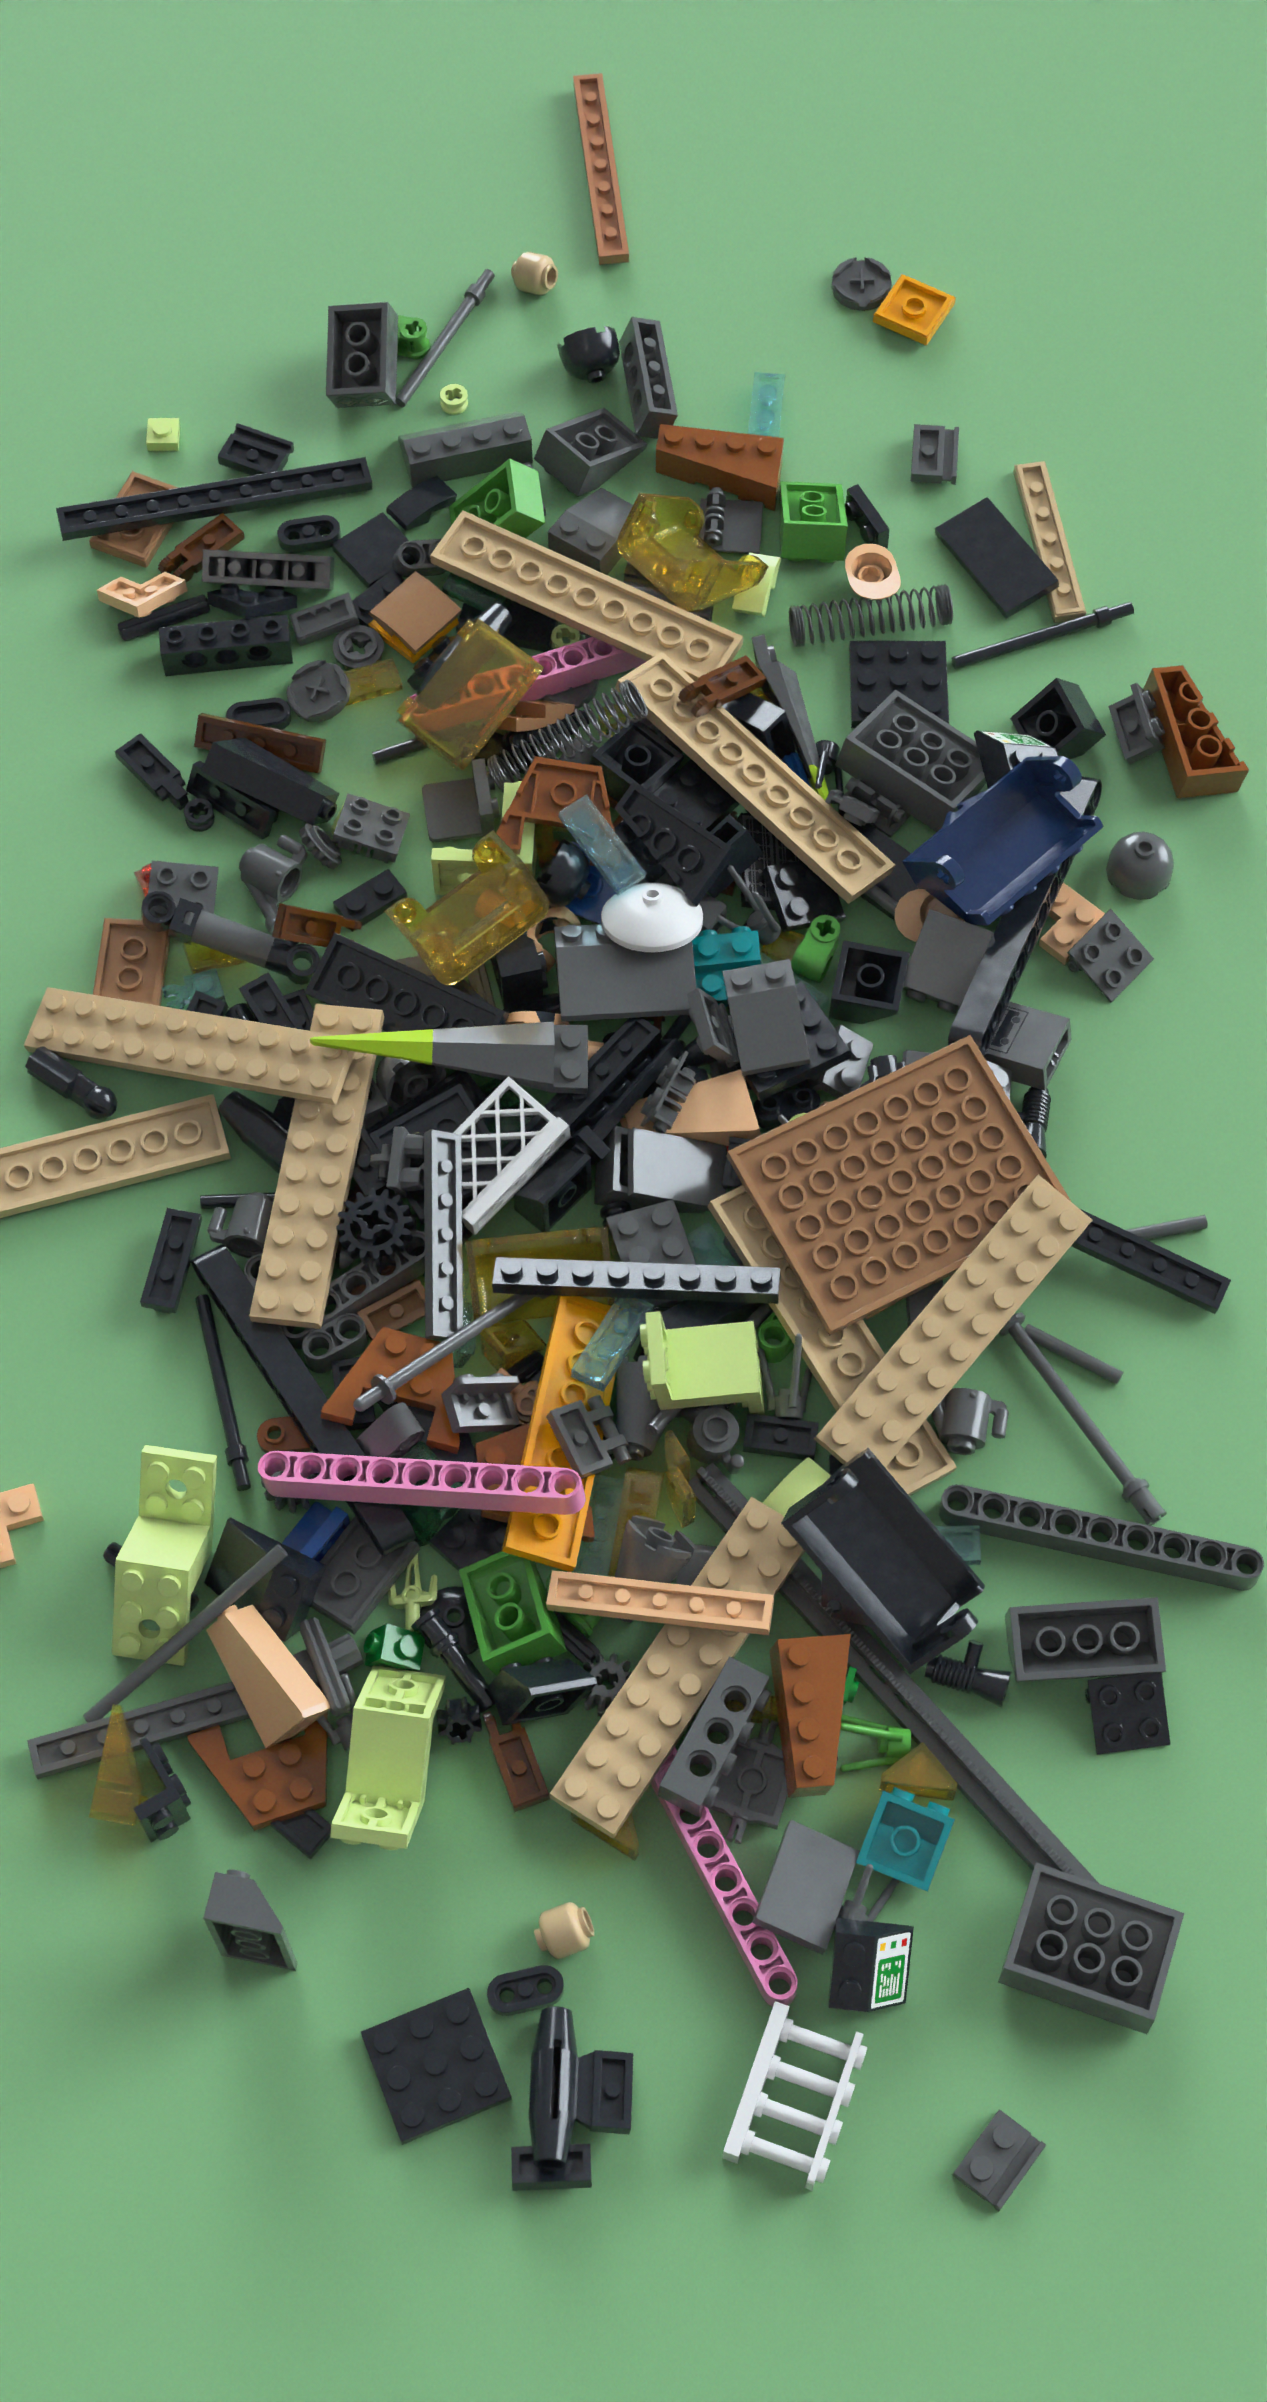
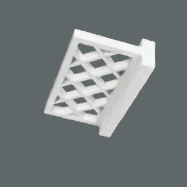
[419,1076,571,1235]

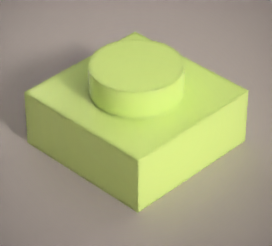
[146,418,180,451]

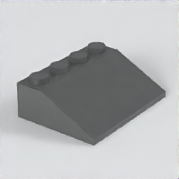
[835,690,986,832]
[554,923,696,1022]
[998,1863,1184,2034]

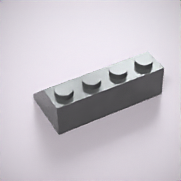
[398,411,533,488]
[1005,1597,1166,1682]
[203,1869,297,1971]

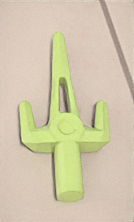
[388,1533,437,1633]

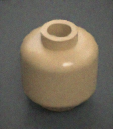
[511,252,558,295]
[534,1902,594,1959]

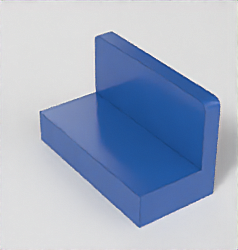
[282,1502,350,1562]

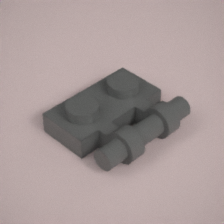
[546,1395,632,1479]

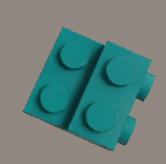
[692,926,761,1006]
[856,1787,955,1892]

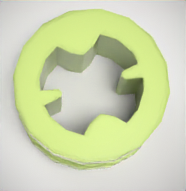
[440,384,468,415]
[551,624,580,649]

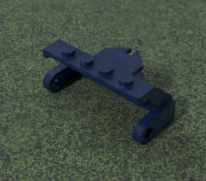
[902,756,1104,926]

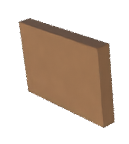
[89,471,178,568]
[93,918,171,1006]

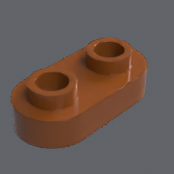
[257,1416,312,1453]

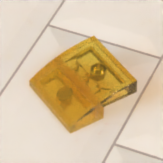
[664,1430,696,1528]

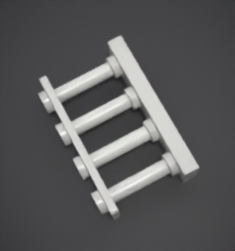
[723,2001,868,2191]

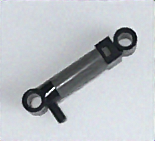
[141,891,320,985]

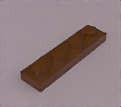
[194,713,326,773]

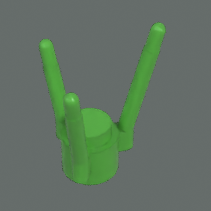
[840,1714,911,1772]

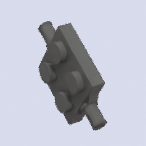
[711,1718,788,1844]

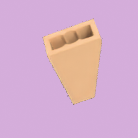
[620,1069,761,1146]
[206,1605,331,1748]

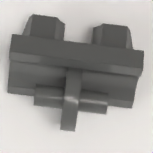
[369,1127,424,1198]

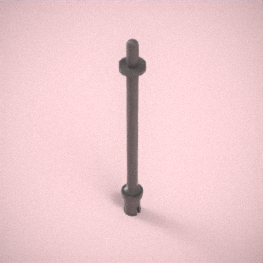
[353,1258,565,1412]
[998,1312,1167,1526]

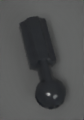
[25,1046,117,1120]

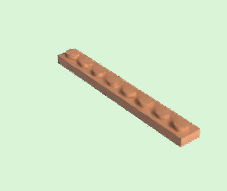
[573,73,629,265]

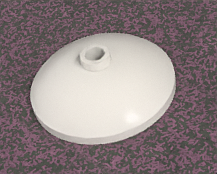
[601,883,703,952]

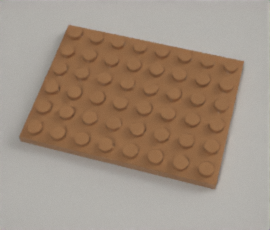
[726,1035,1071,1336]

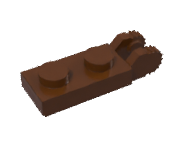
[158,513,245,583]
[678,655,767,718]
[272,903,363,947]
[482,1711,550,1812]

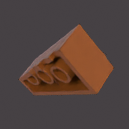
[656,424,784,511]
[1143,665,1249,798]
[769,1634,851,1798]

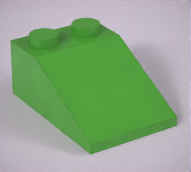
[449,458,545,538]
[779,481,847,563]
[459,1551,567,1676]

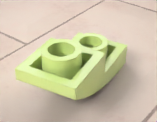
[732,553,781,617]
[763,1457,832,1517]

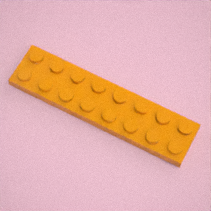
[502,1296,629,1572]

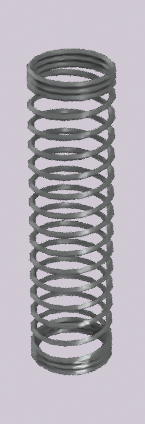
[789,584,953,647]
[487,679,648,793]

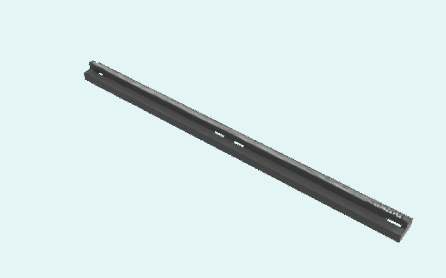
[685,1462,1099,1884]

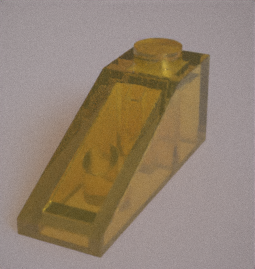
[608,1466,665,1577]
[89,1704,149,1826]

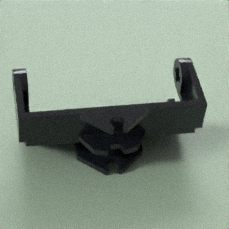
[781,1448,985,1674]

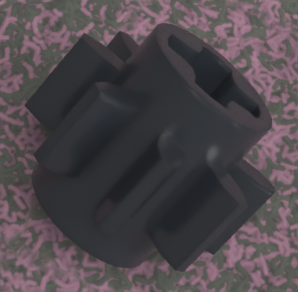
[436,1696,482,1745]

